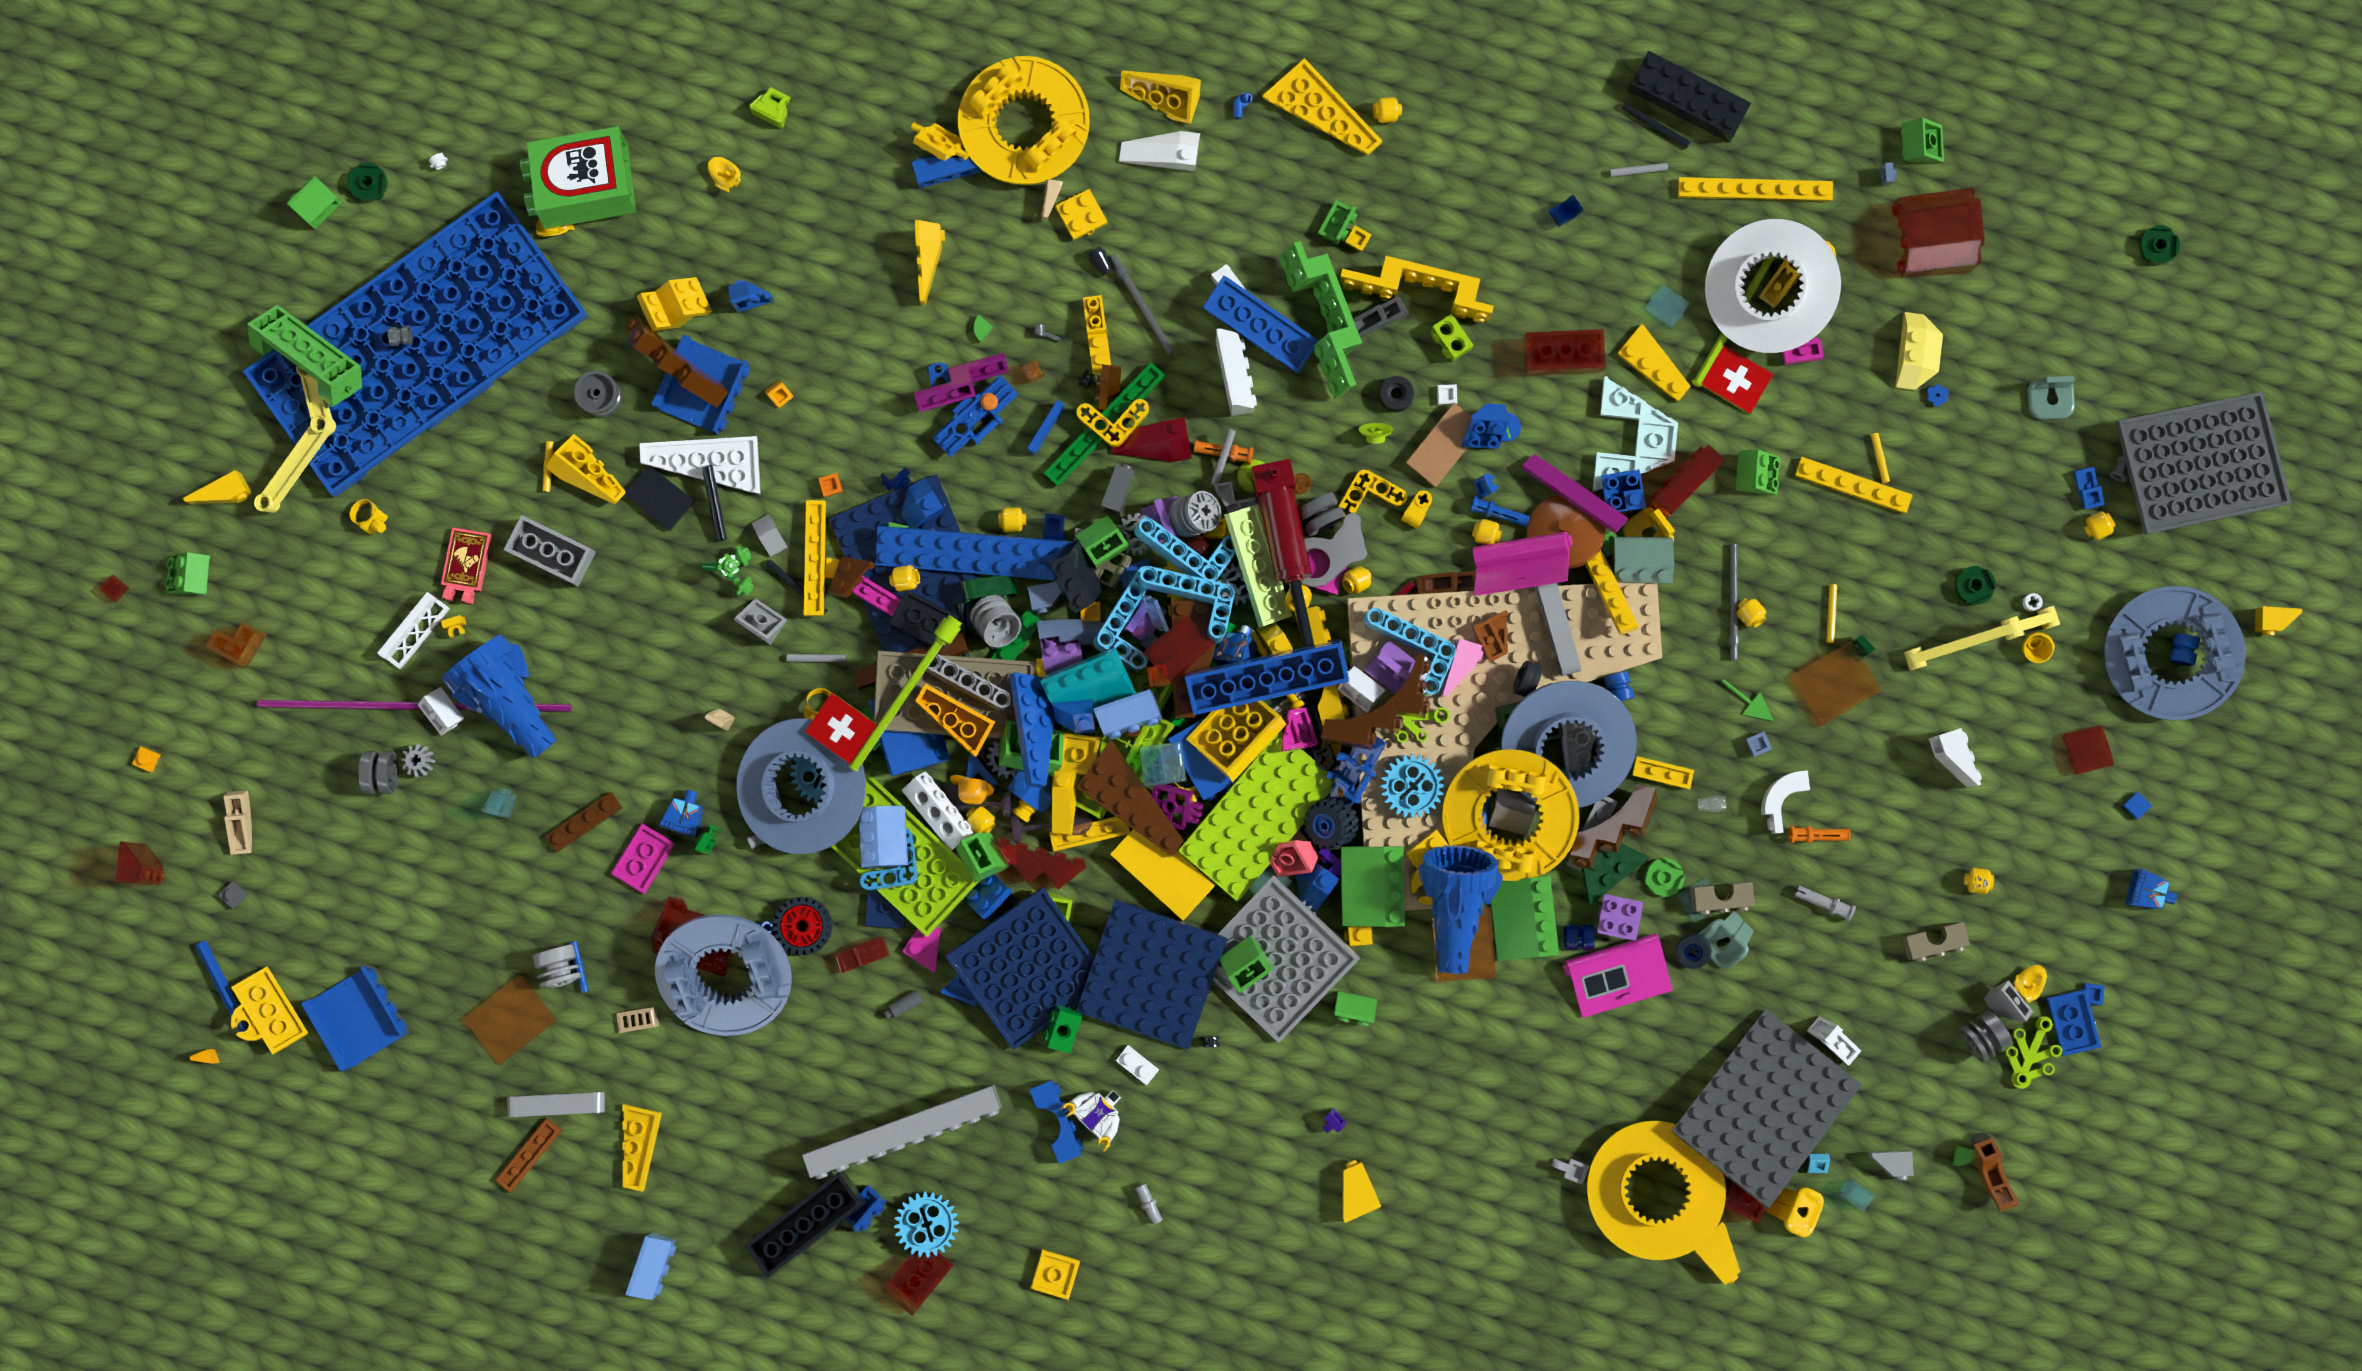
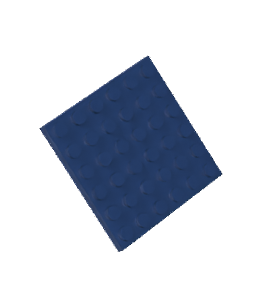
[945,886,1094,1050]
[1076,899,1227,1049]

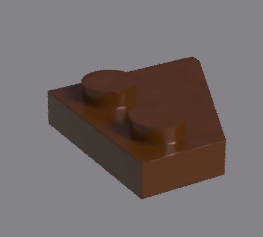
[828,557,875,598]

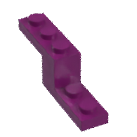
[914,353,1009,412]

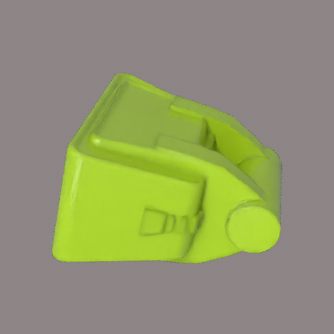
[750,87,791,129]

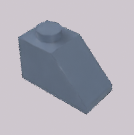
[1028,582,1062,614]

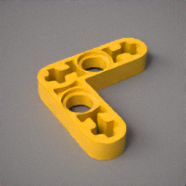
[1077,399,1149,447]
[1339,470,1407,522]

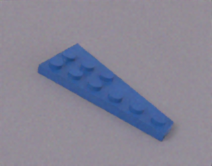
[1009,672,1054,788]

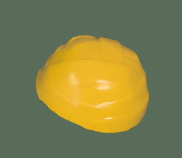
[2022,632,2055,663]

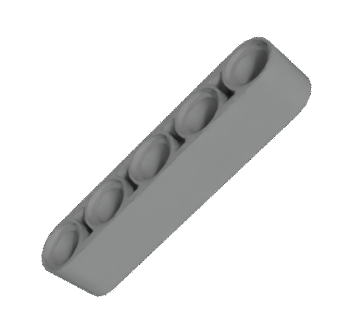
[1535,583,1581,677]
[925,654,1011,711]
[507,1092,605,1117]

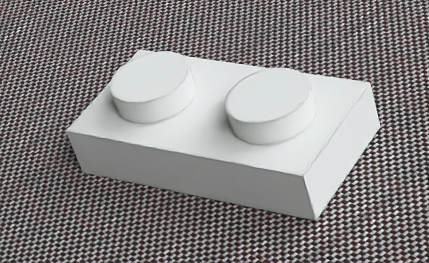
[1116,1045,1159,1085]

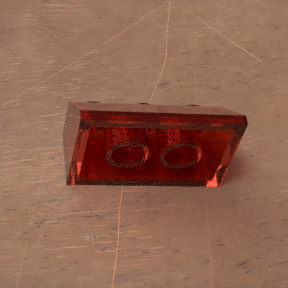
[115,841,164,885]

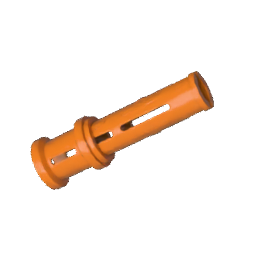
[1194,441,1254,465]
[1788,826,1851,843]

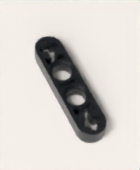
[1302,699,1337,771]

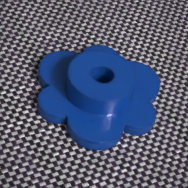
[1927,384,1949,407]

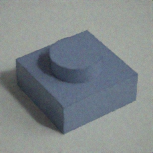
[1880,162,1897,187]
[1745,732,1772,757]

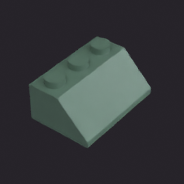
[1611,537,1674,583]

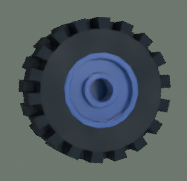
[1304,797,1358,850]

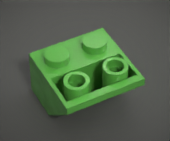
[287,176,343,229]
[1736,449,1780,495]
[1075,515,1129,568]
[165,552,210,595]
[956,833,1009,883]
[1219,935,1274,994]
[1333,991,1377,1026]

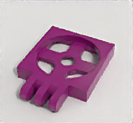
[1152,782,1203,830]

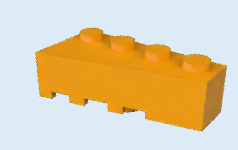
[914,684,995,757]

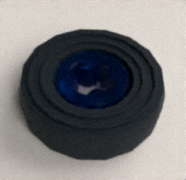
[1675,933,1712,969]

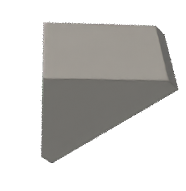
[752,514,788,557]

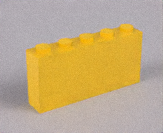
[1110,829,1215,921]

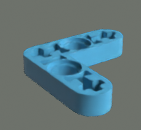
[860,828,918,891]

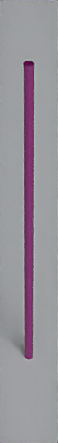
[257,700,571,712]

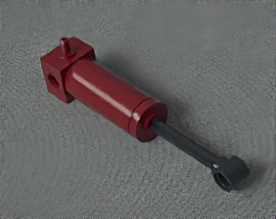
[1250,459,1314,648]

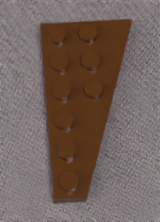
[1170,600,1225,719]
[1076,740,1184,857]

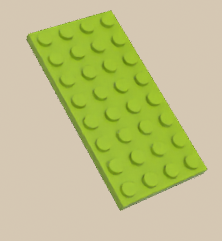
[1177,731,1335,902]
[831,772,981,937]

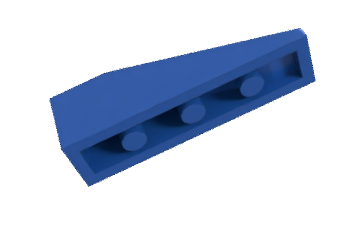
[912,156,982,189]

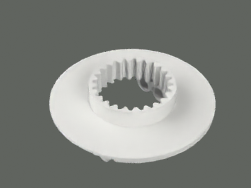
[1705,219,1841,353]

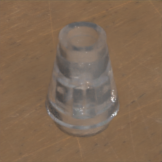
[1698,794,1726,813]

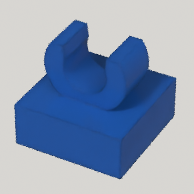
[1473,473,1499,499]

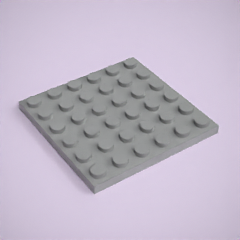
[1213,875,1360,1043]

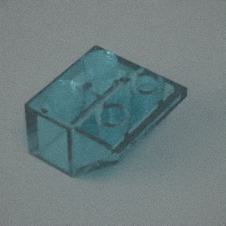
[1140,742,1186,787]

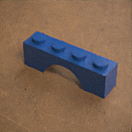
[1030,1080,1084,1164]

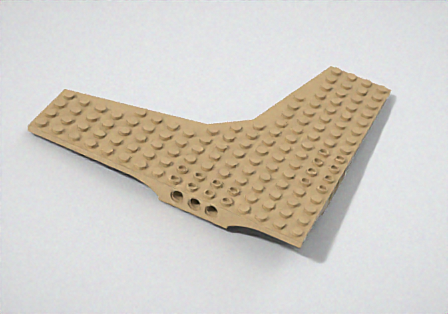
[1347,582,1662,911]

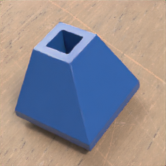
[1462,404,1510,449]
[1601,469,1646,513]

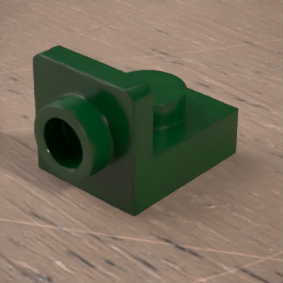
[1844,635,1875,663]

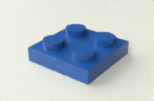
[963,874,1013,921]

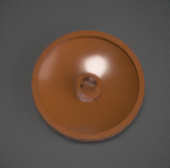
[1527,495,1606,569]

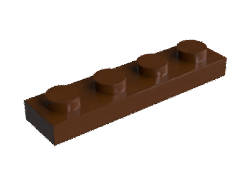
[546,792,623,853]

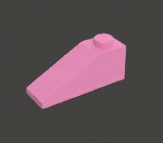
[1439,639,1483,697]

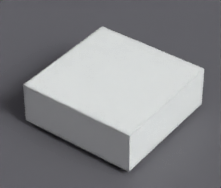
[1437,384,1457,406]

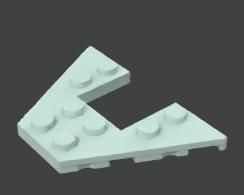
[1592,376,1678,492]

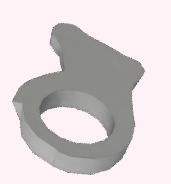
[1301,513,1367,587]

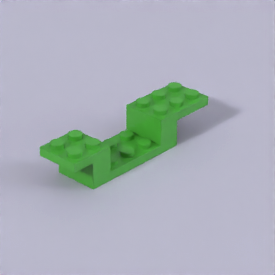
[1279,241,1362,399]

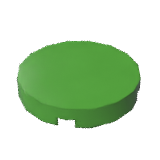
[1644,858,1684,897]

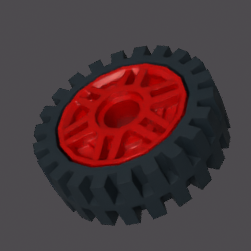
[773,897,833,955]

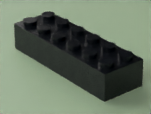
[1627,50,1751,143]
[744,1171,867,1278]

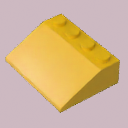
[1186,700,1286,782]

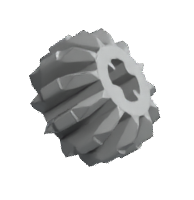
[400,744,436,778]

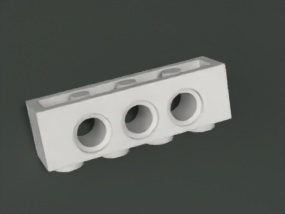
[902,771,974,851]

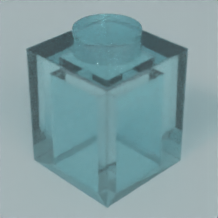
[1840,1180,1875,1211]

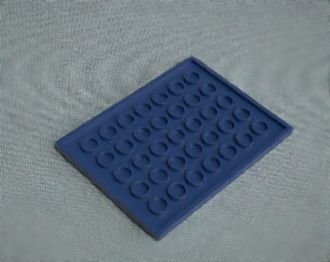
[829,474,980,653]

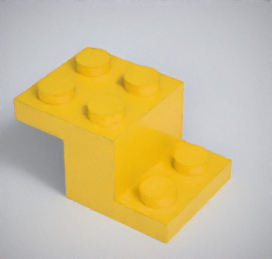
[637,277,712,331]

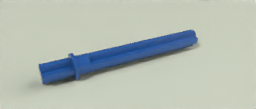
[196,941,249,1032]

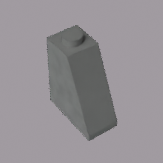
[1101,464,1135,518]

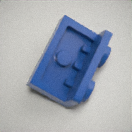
[846,1185,887,1232]

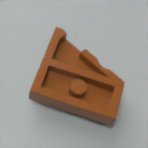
[1472,610,1508,662]

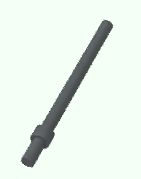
[1109,253,1174,355]
[1728,544,1740,660]

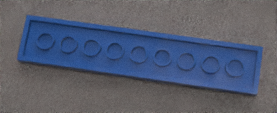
[875,525,1072,580]

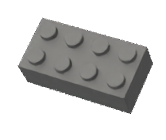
[504,515,596,587]

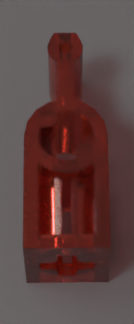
[834,937,890,974]

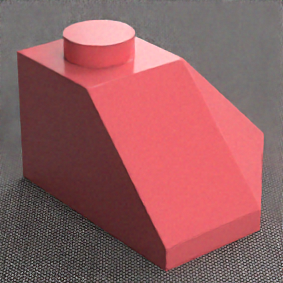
[1270,840,1319,877]

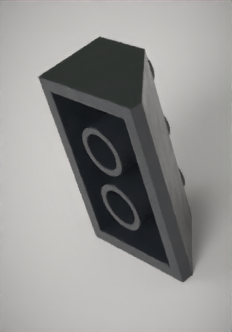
[1044,539,1104,613]

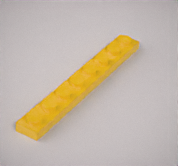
[1678,177,1833,202]

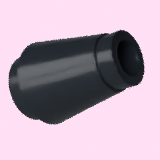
[1087,246,1113,276]

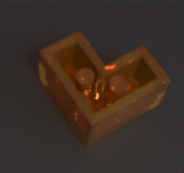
[206,622,267,668]

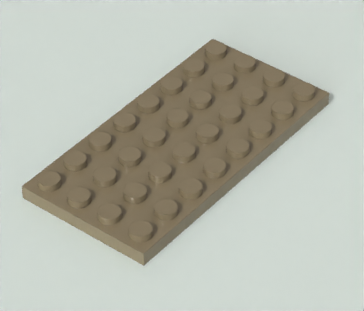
[874,651,1035,739]

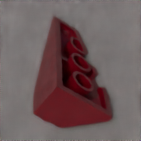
[1110,417,1192,462]

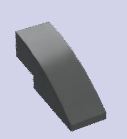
[1353,296,1409,338]

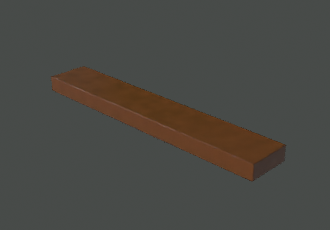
[854,633,969,690]

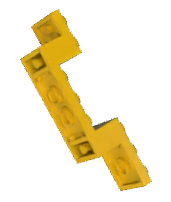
[1339,256,1494,323]

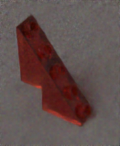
[995,837,1088,890]

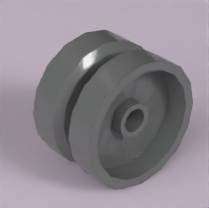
[574,371,622,418]
[1298,492,1346,537]
[359,751,399,794]

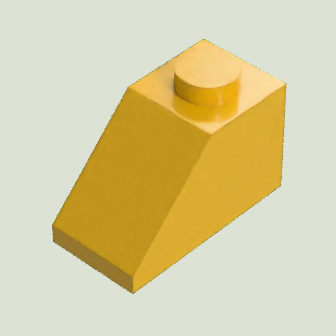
[2255,606,2302,636]

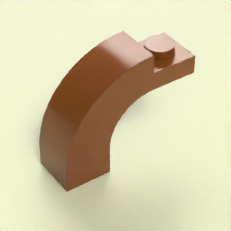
[1974,1138,2019,1212]

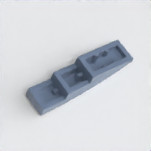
[1037,619,1119,645]

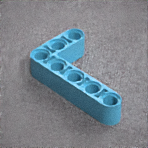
[1134,518,1236,581]
[1094,566,1153,672]
[1139,566,1234,643]
[1363,608,1456,697]

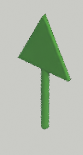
[1721,679,1774,721]

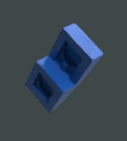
[2073,466,2105,510]

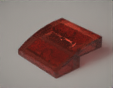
[2062,725,2114,775]

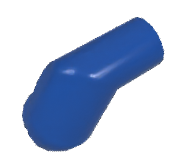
[1233,92,1253,119]

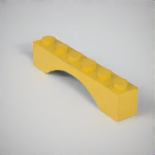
[1295,606,1350,726]

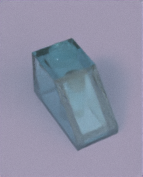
[482,788,517,818]

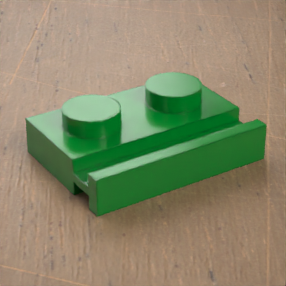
[695,824,723,855]

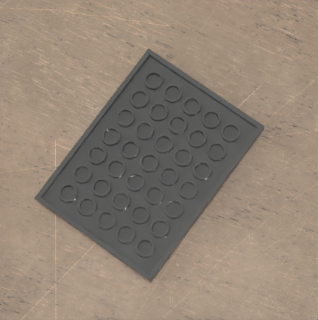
[2116,391,2292,535]
[1671,1009,1862,1209]

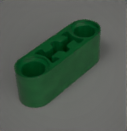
[960,576,1017,603]

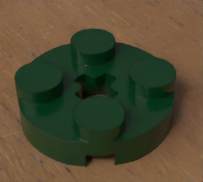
[347,162,388,202]
[2139,225,2180,265]
[1955,566,1996,605]

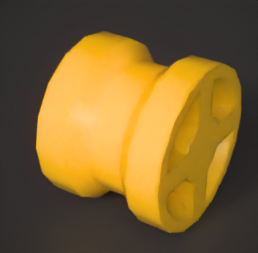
[1012,799,1037,823]

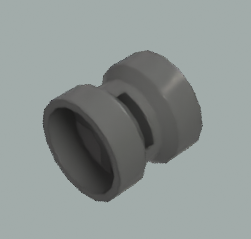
[388,325,413,346]

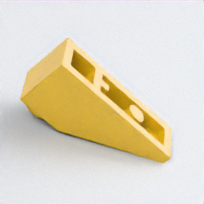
[1759,257,1802,308]
[183,470,252,505]
[1052,771,1079,835]

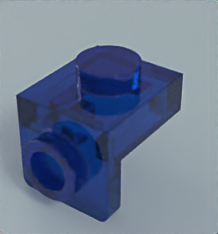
[1548,195,1583,227]
[880,467,912,491]

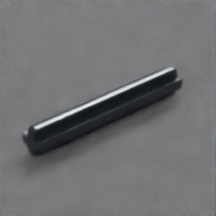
[702,465,727,542]

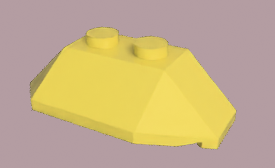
[1895,312,1943,390]

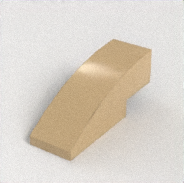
[224,790,252,855]

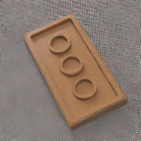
[1405,403,1471,488]

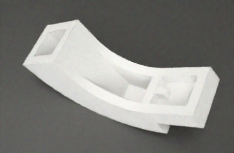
[1761,771,1810,834]

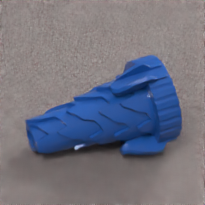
[441,634,557,759]
[1418,845,1503,974]

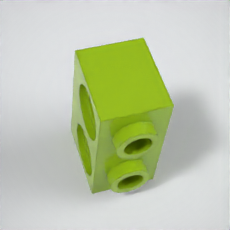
[1431,314,1474,362]

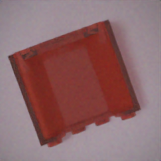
[1892,188,1984,278]

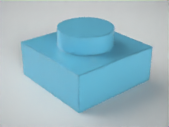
[1806,1154,1830,1173]

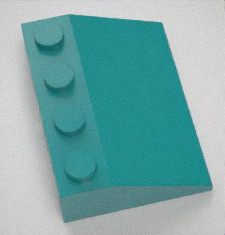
[1040,647,1136,719]

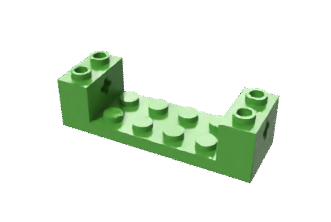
[247,305,362,407]

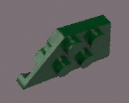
[1581,843,1648,905]

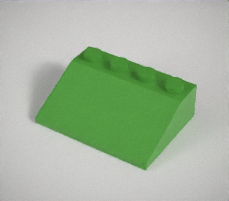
[1341,846,1405,927]
[1491,876,1559,961]

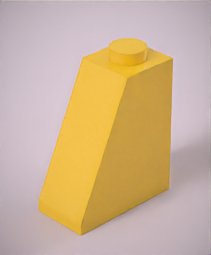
[1256,622,1293,655]
[1342,1160,1381,1223]
[1694,1221,1740,1285]

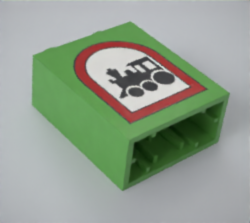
[520,126,636,229]

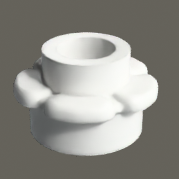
[429,153,447,170]

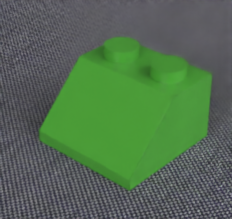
[1901,118,1944,164]

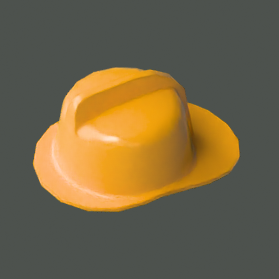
[950,775,994,805]

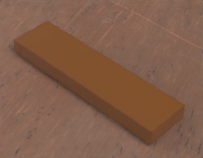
[495,1118,562,1193]

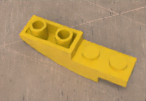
[1083,295,1111,374]

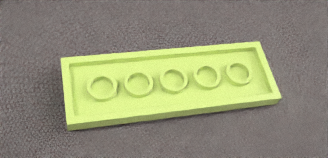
[1225,504,1292,627]

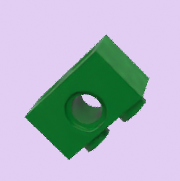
[1043,1005,1082,1053]

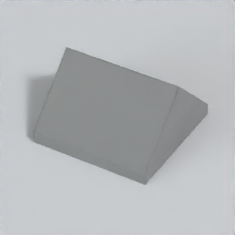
[734,598,787,645]
[1489,788,1536,836]

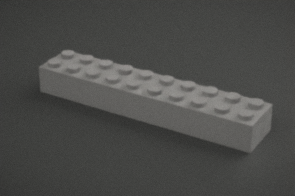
[802,1085,1002,1180]

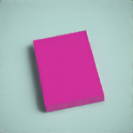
[611,823,676,894]

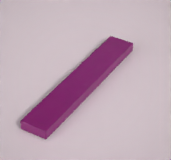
[1522,453,1628,533]

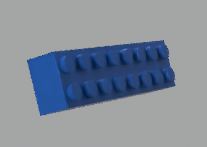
[1185,640,1350,715]

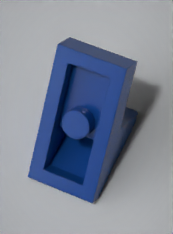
[967,754,998,788]

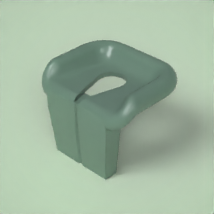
[2027,376,2075,420]
[1698,911,1754,969]

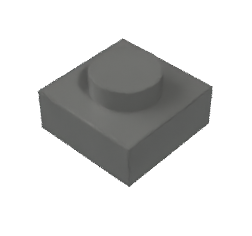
[219,881,249,909]

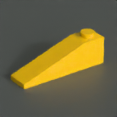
[1120,71,1201,124]
[915,220,945,305]
[545,434,626,504]

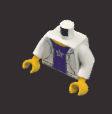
[1061,1090,1121,1151]

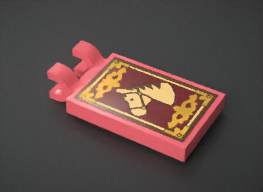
[441,527,492,604]

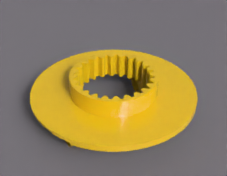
[958,56,1090,185]
[1442,749,1579,881]
[1587,1121,1726,1260]

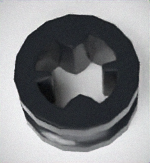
[1078,370,1095,389]
[1202,1036,1220,1047]

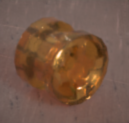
[1021,361,1045,383]
[1294,473,1311,495]

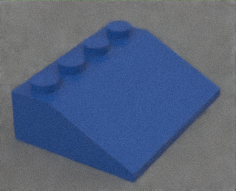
[868,699,951,776]

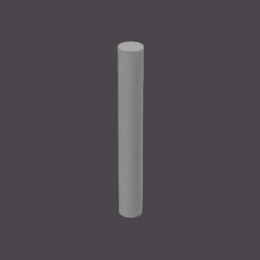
[1610,163,1668,177]
[1211,429,1236,485]
[787,654,846,662]

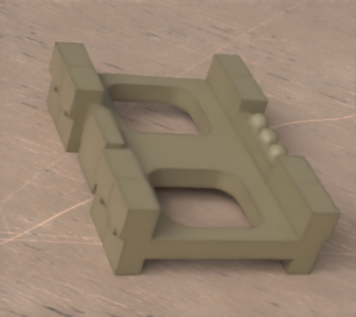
[1095,553,1133,590]

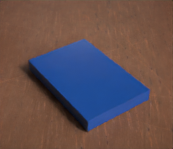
[2046,989,2101,1056]

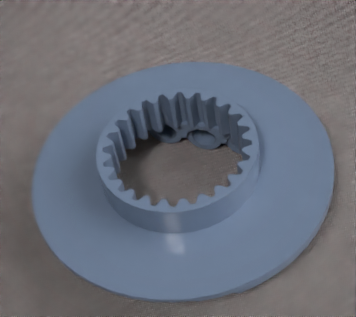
[2104,586,2246,720]
[1501,680,1637,808]
[737,719,866,854]
[655,914,792,1036]

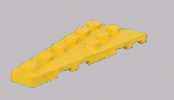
[1262,58,1382,156]

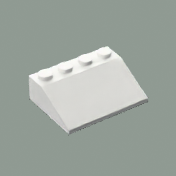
[1216,329,1257,417]

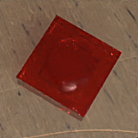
[100,574,129,602]

